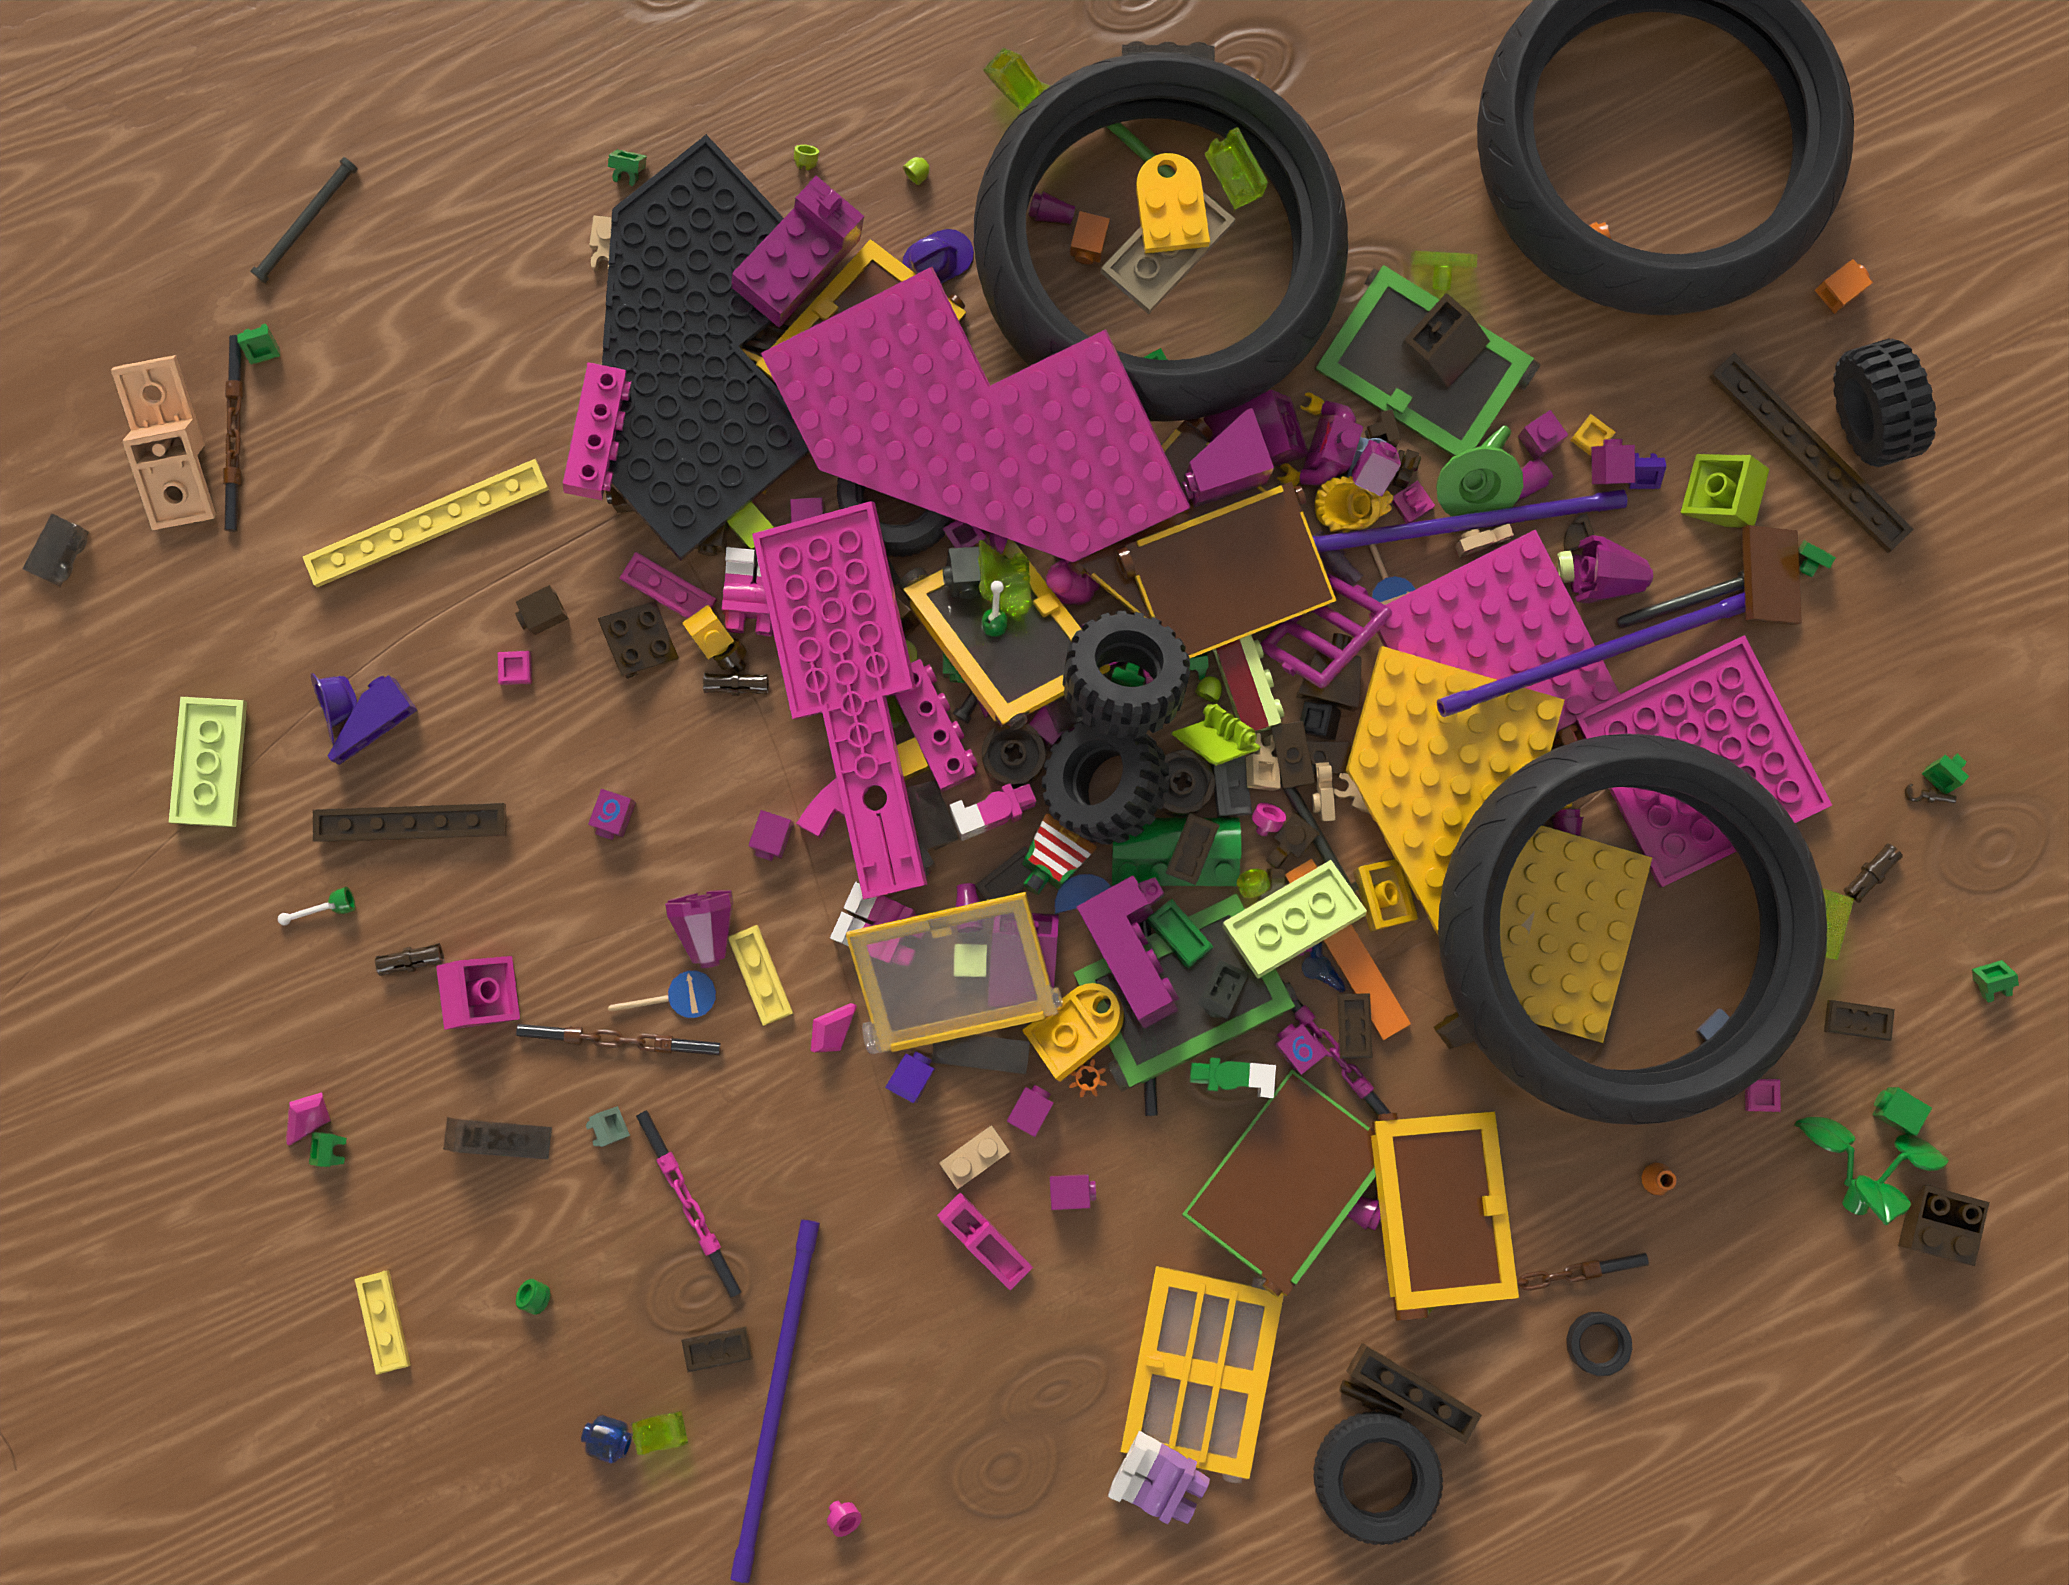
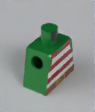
[1022,813,1097,895]

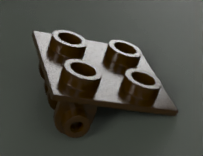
[598,601,679,679]

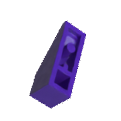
[328,675,417,765]

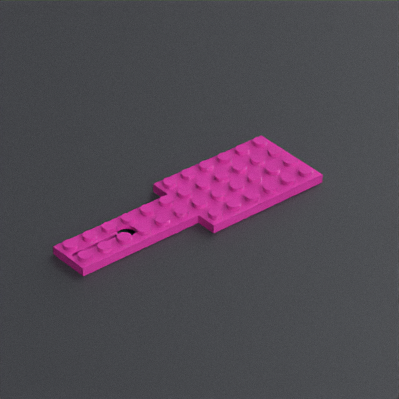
[752,501,927,899]

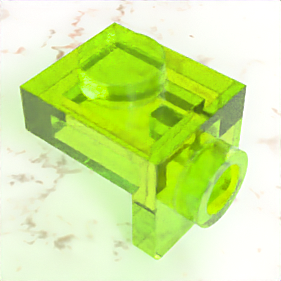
[632,1411,688,1455]

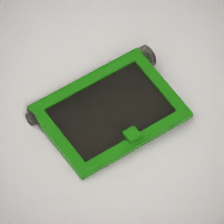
[1315,265,1541,457]
[1074,894,1298,1092]

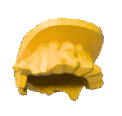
[1314,476,1394,533]

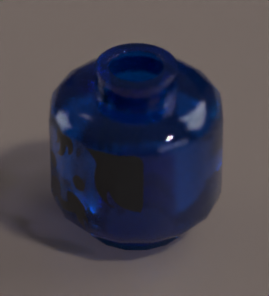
[581,1415,633,1463]

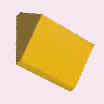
[1353,859,1418,932]

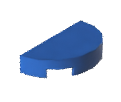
[1055,874,1112,914]

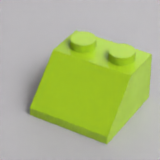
[1681,454,1770,528]

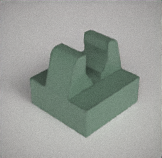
[586,1106,630,1147]

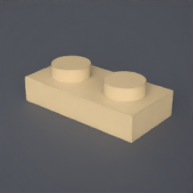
[939,1125,1010,1190]

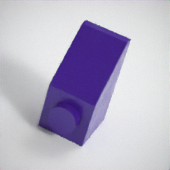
[885,1051,935,1103]

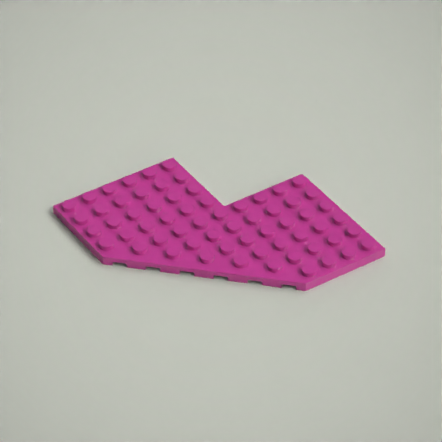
[761,267,1190,562]

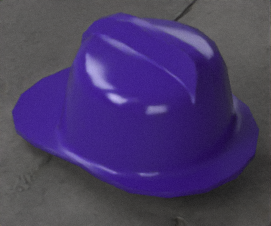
[903,229,974,284]
[310,673,357,745]

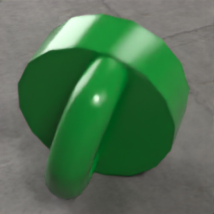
[516,1279,551,1315]

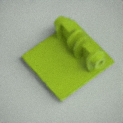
[1171,704,1261,766]

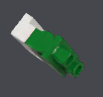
[1189,1058,1276,1098]

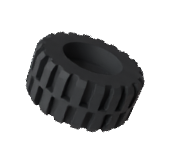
[1833,338,1937,467]
[1062,611,1190,738]
[1042,720,1169,845]

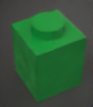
[1872,1087,1932,1136]

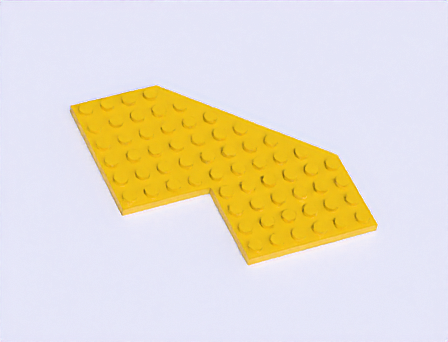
[1346,646,1652,1043]

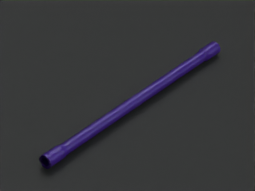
[1312,489,1627,553]
[1437,592,1746,718]
[730,1219,820,1583]

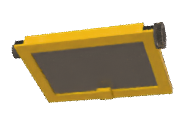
[898,539,1110,731]

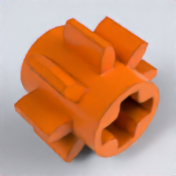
[1069,1059,1107,1097]

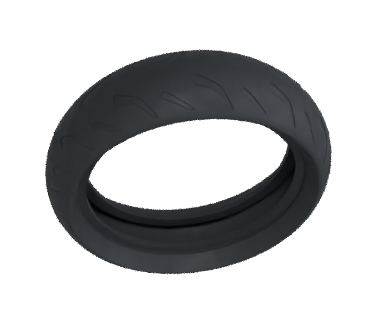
[1477,0,1854,315]
[973,52,1349,422]
[1438,733,1827,1125]

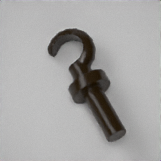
[1905,784,1957,803]

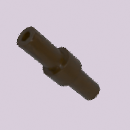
[1339,1380,1404,1417]

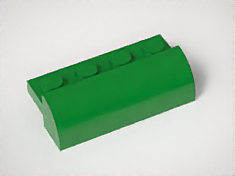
[1112,818,1241,886]

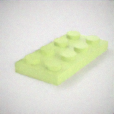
[169,697,247,827]
[1222,860,1367,979]

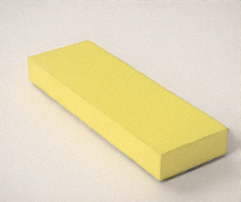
[728,925,794,1026]
[355,1270,411,1375]

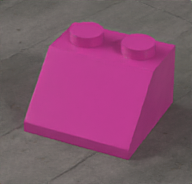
[436,956,520,1030]

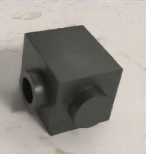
[943,546,985,599]

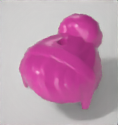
[1045,559,1100,605]

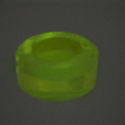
[1237,869,1270,898]

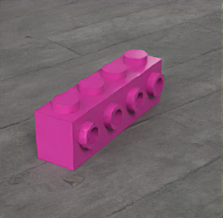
[563,362,631,500]
[895,659,978,792]

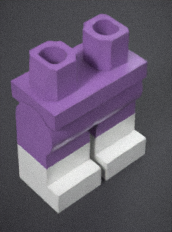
[1108,1431,1210,1524]

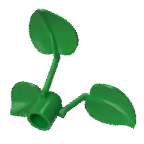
[1794,1117,1949,1226]

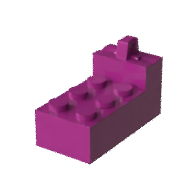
[731,176,864,327]
[1077,875,1179,1029]

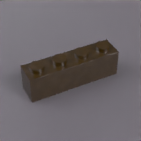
[1346,1343,1482,1444]

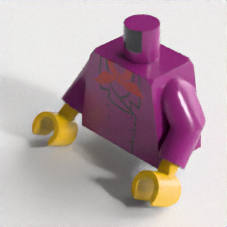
[1277,392,1363,487]

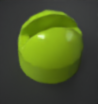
[794,145,819,171]
[903,157,930,185]
[1195,676,1222,703]

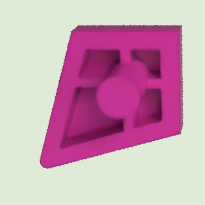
[810,1003,857,1053]
[286,1092,331,1146]

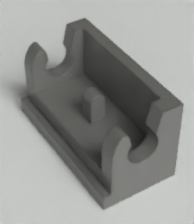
[1210,755,1253,818]

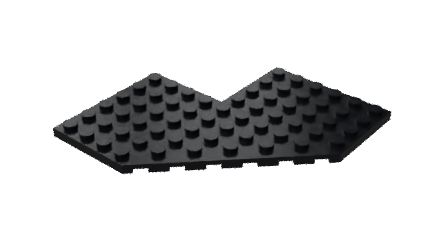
[602,134,831,561]

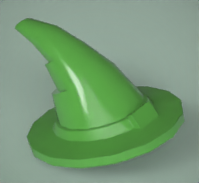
[1436,425,1523,516]

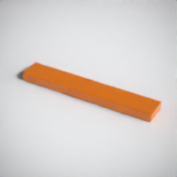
[1285,859,1411,1040]

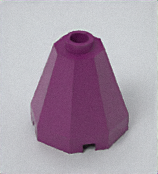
[1571,535,1653,603]
[665,890,734,968]

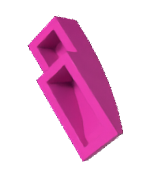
[796,777,845,839]
[937,1192,1033,1290]

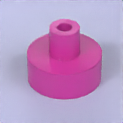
[1252,803,1286,836]
[827,1501,862,1537]

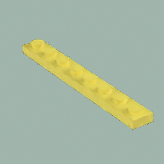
[303,459,549,588]

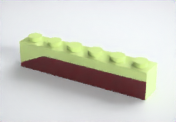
[1212,635,1284,734]

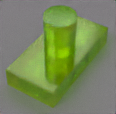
[1410,251,1478,290]

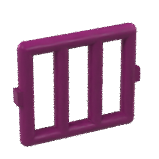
[1260,574,1392,688]

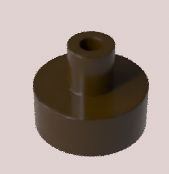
[713,639,747,671]

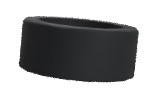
[1566,1312,1633,1376]

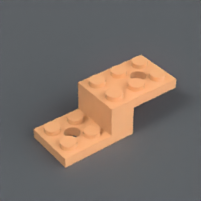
[111,355,216,530]

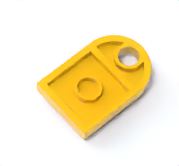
[1136,153,1210,254]
[1022,983,1124,1081]

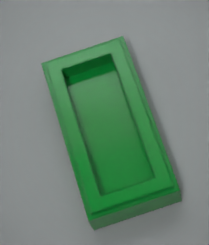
[1147,899,1213,969]

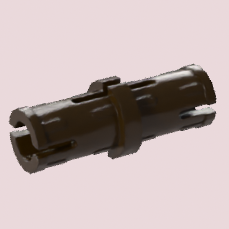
[703,671,769,696]
[1843,843,1903,903]
[375,943,444,976]

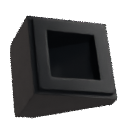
[1300,701,1341,741]

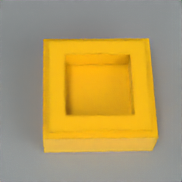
[1570,414,1616,456]

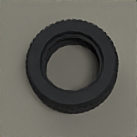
[837,477,953,557]
[1313,1411,1443,1545]

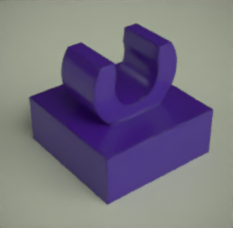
[1628,453,1666,489]

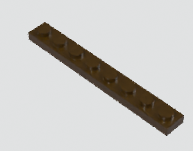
[1709,353,1914,553]

